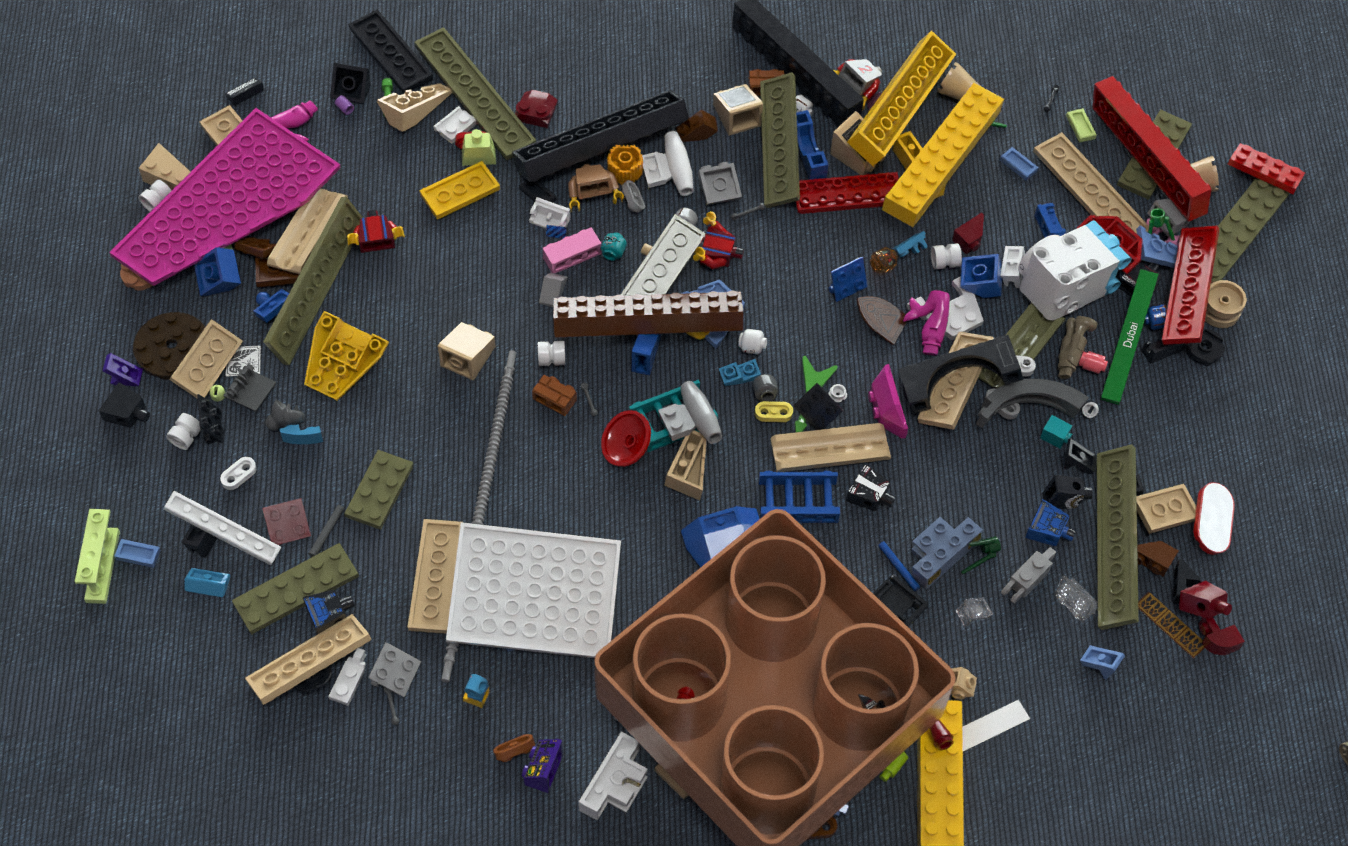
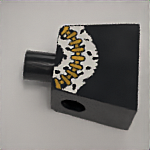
[1042,475,1093,509]

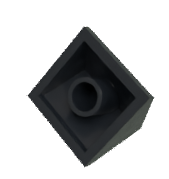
[330,63,371,104]

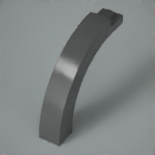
[976,379,1089,428]

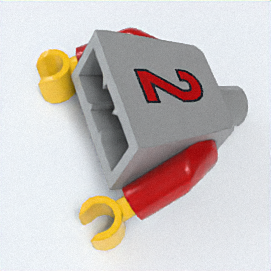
[833,59,882,110]

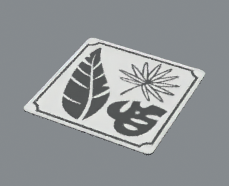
[226,346,261,376]

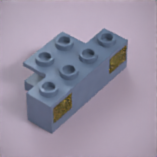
[911,517,983,590]

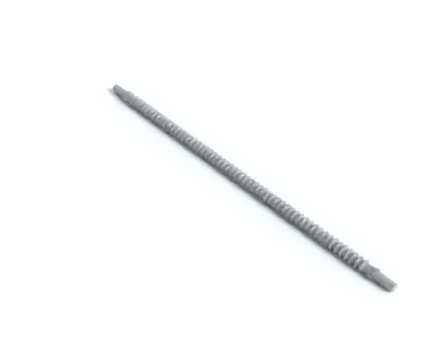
[441,350,516,682]

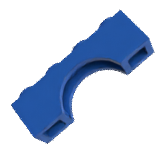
[797,110,828,180]

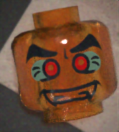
[870,247,898,274]

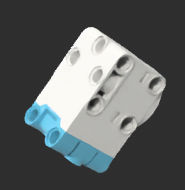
[1018,221,1131,320]

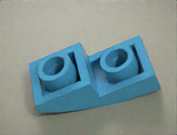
[719,359,761,386]
[280,424,323,444]

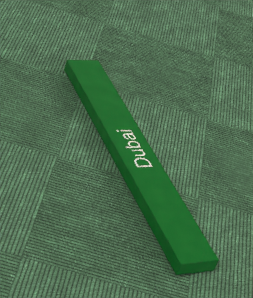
[1101,269,1158,405]

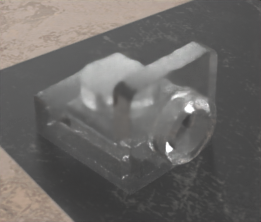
[956,597,993,626]

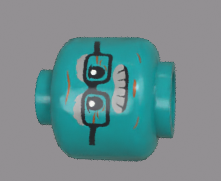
[600,233,627,261]

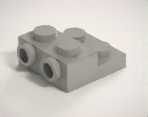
[697,162,742,206]

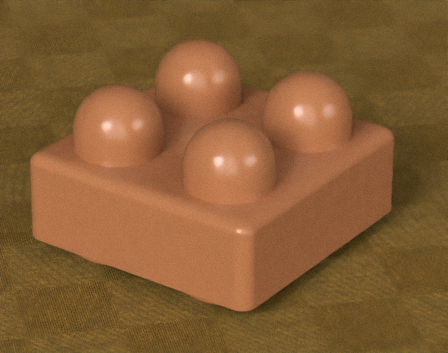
[595,509,955,846]

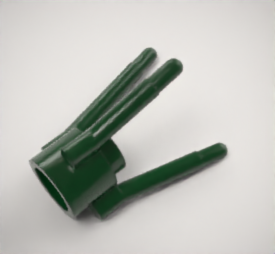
[961,536,1001,574]

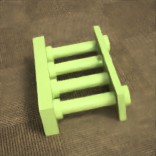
[75,509,120,604]

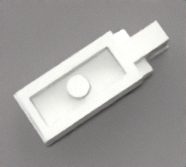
[328,648,366,706]

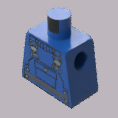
[1025,499,1076,546]

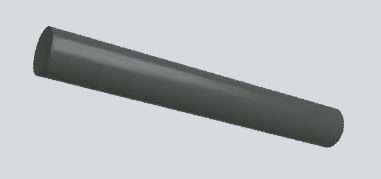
[308,505,344,557]

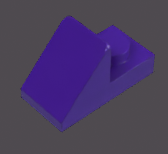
[103,353,143,387]

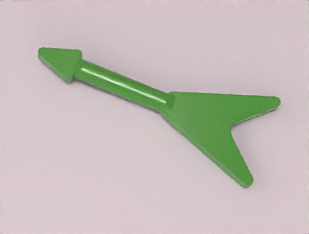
[795,356,838,433]

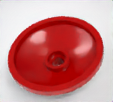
[601,410,651,467]

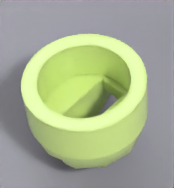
[210,385,225,402]

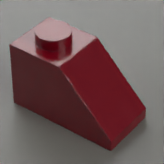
[952,212,984,254]

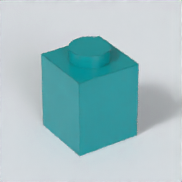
[1040,415,1073,449]

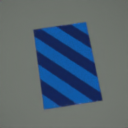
[546,225,566,239]

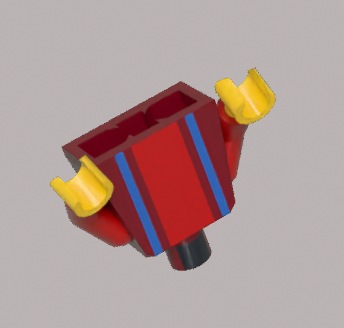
[347,210,405,253]
[693,211,744,269]

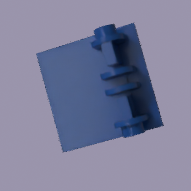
[829,257,867,302]

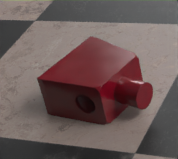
[1179,581,1232,618]

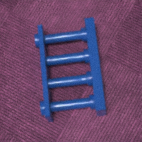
[759,471,840,523]

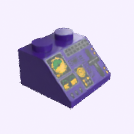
[522,739,563,793]

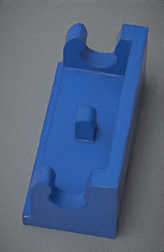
[1034,203,1066,238]

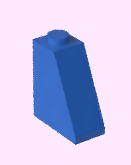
[632,334,661,375]

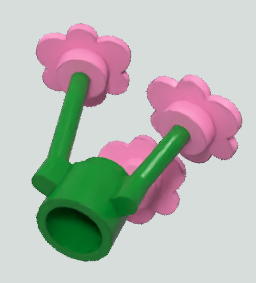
[1147,208,1180,246]

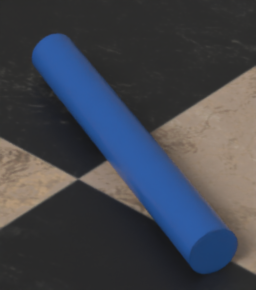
[878,541,920,591]

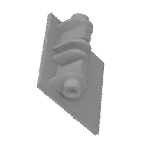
[368,642,421,697]

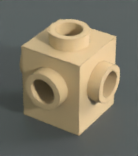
[951,667,977,700]

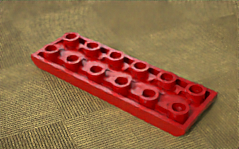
[796,172,899,214]

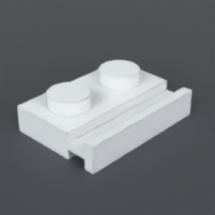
[434,106,477,144]

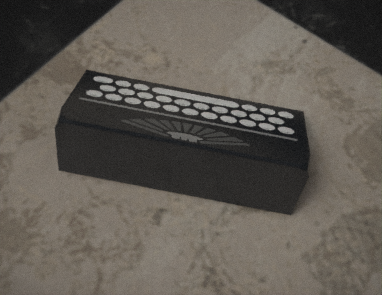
[225,78,264,106]

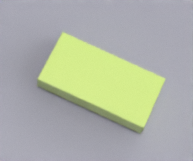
[1066,109,1097,143]

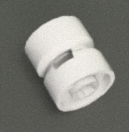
[138,179,172,212]
[931,243,962,269]
[538,341,565,366]
[166,413,201,450]

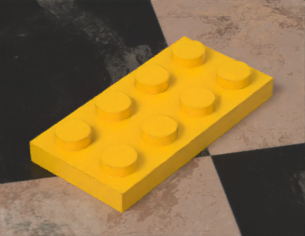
[419,161,500,220]

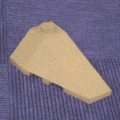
[378,83,452,131]

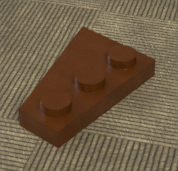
[255,256,299,287]

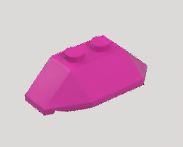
[868,364,908,439]

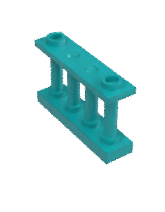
[629,380,718,452]

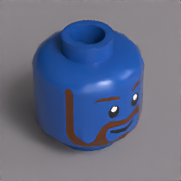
[1144,304,1167,330]

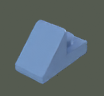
[1080,645,1125,680]

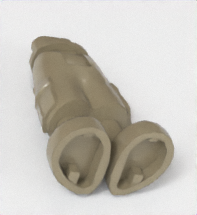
[1058,316,1098,379]

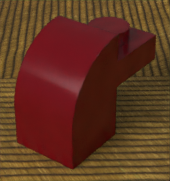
[1199,617,1245,655]

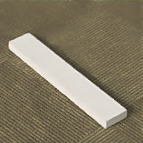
[164,491,281,565]

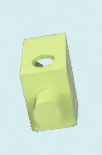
[462,129,496,166]

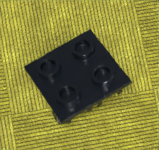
[793,383,844,430]
[197,394,224,444]

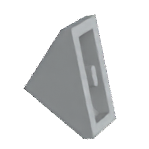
[539,273,568,307]

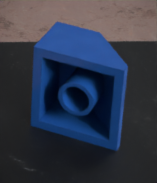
[194,247,241,296]
[960,254,1002,298]

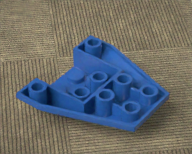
[681,506,760,568]

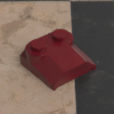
[515,90,558,128]

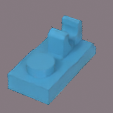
[890,231,927,257]

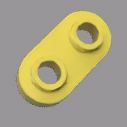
[755,401,793,422]

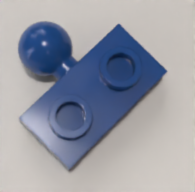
[254,289,289,323]

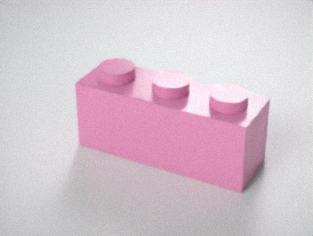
[542,227,602,273]

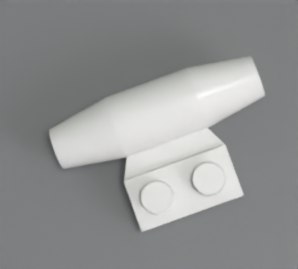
[642,131,694,196]

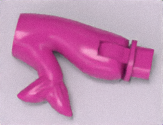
[271,100,318,142]
[903,290,950,356]

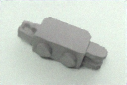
[1001,547,1056,604]

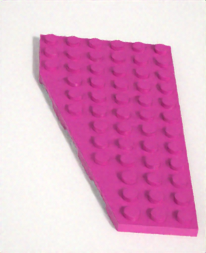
[109,108,340,286]

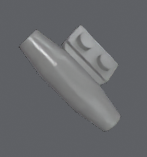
[658,381,722,444]

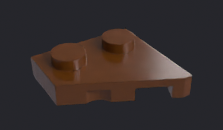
[235,237,277,259]

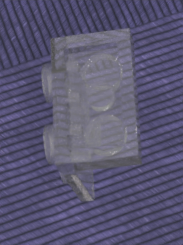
[1055,575,1098,622]

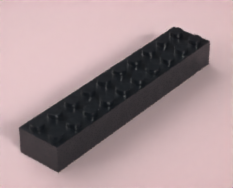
[732,0,864,127]
[512,90,689,182]

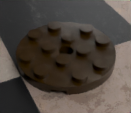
[133,312,205,380]

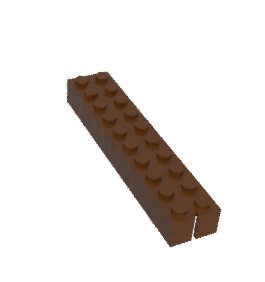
[553,291,743,337]

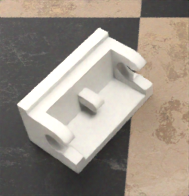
[529,197,570,233]
[1000,246,1025,288]

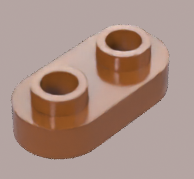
[493,734,535,762]

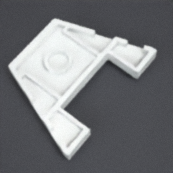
[906,276,983,340]

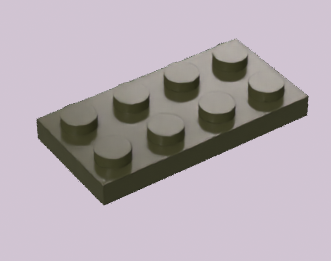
[344,450,414,530]

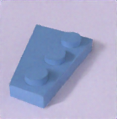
[1136,225,1178,268]

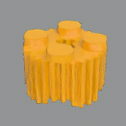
[607,145,643,186]

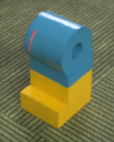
[463,674,490,708]

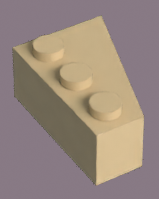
[139,143,190,190]
[664,430,707,500]

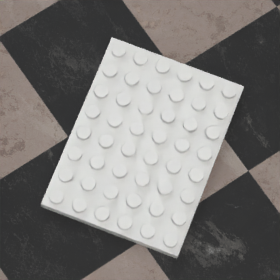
[446,522,621,658]

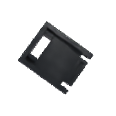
[873,574,929,627]

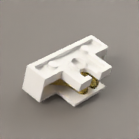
[579,732,648,821]

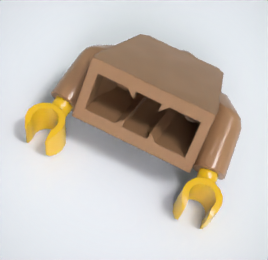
[568,164,624,212]

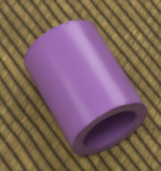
[335,96,354,115]

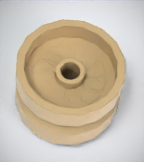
[1205,280,1247,328]

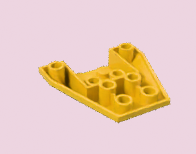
[304,311,389,401]

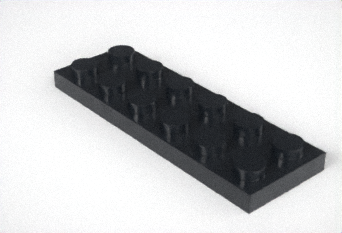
[348,9,433,94]

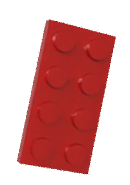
[1228,143,1305,194]

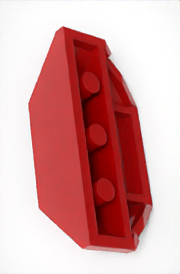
[1077,215,1143,274]

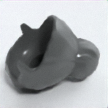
[265,400,305,431]

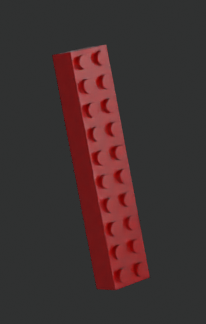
[1092,76,1211,221]

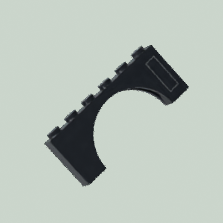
[899,335,1023,414]

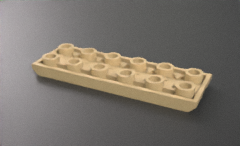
[267,189,348,274]
[770,423,891,472]

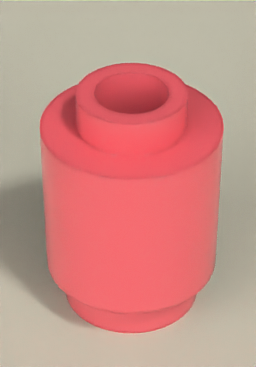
[1079,351,1108,374]

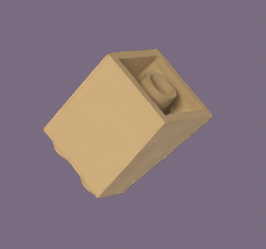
[438,322,496,381]

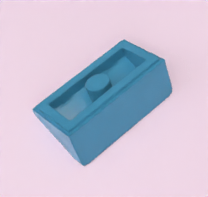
[185,568,230,597]

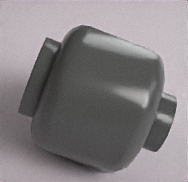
[752,374,779,402]

